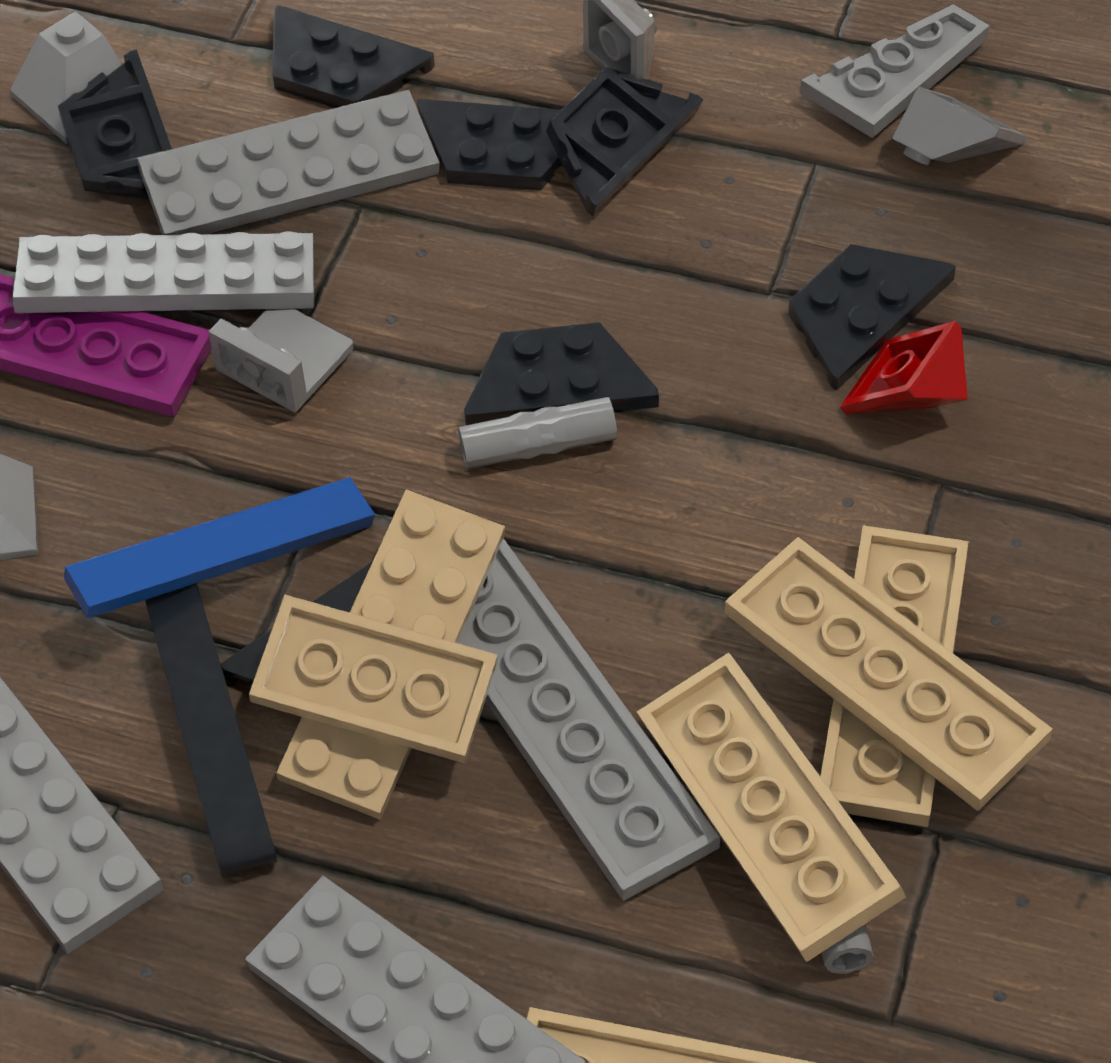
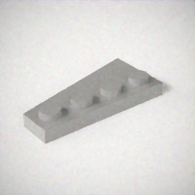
[800,4,990,138]

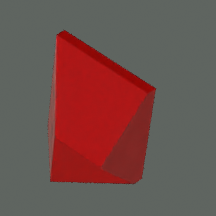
[840,321,968,414]

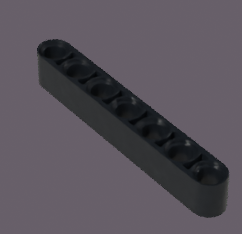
[145,583,277,878]

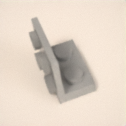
[208,309,354,413]

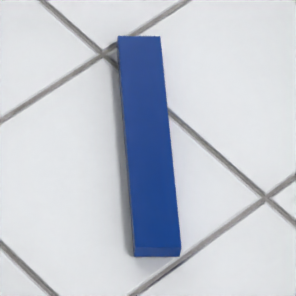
[64,477,375,619]

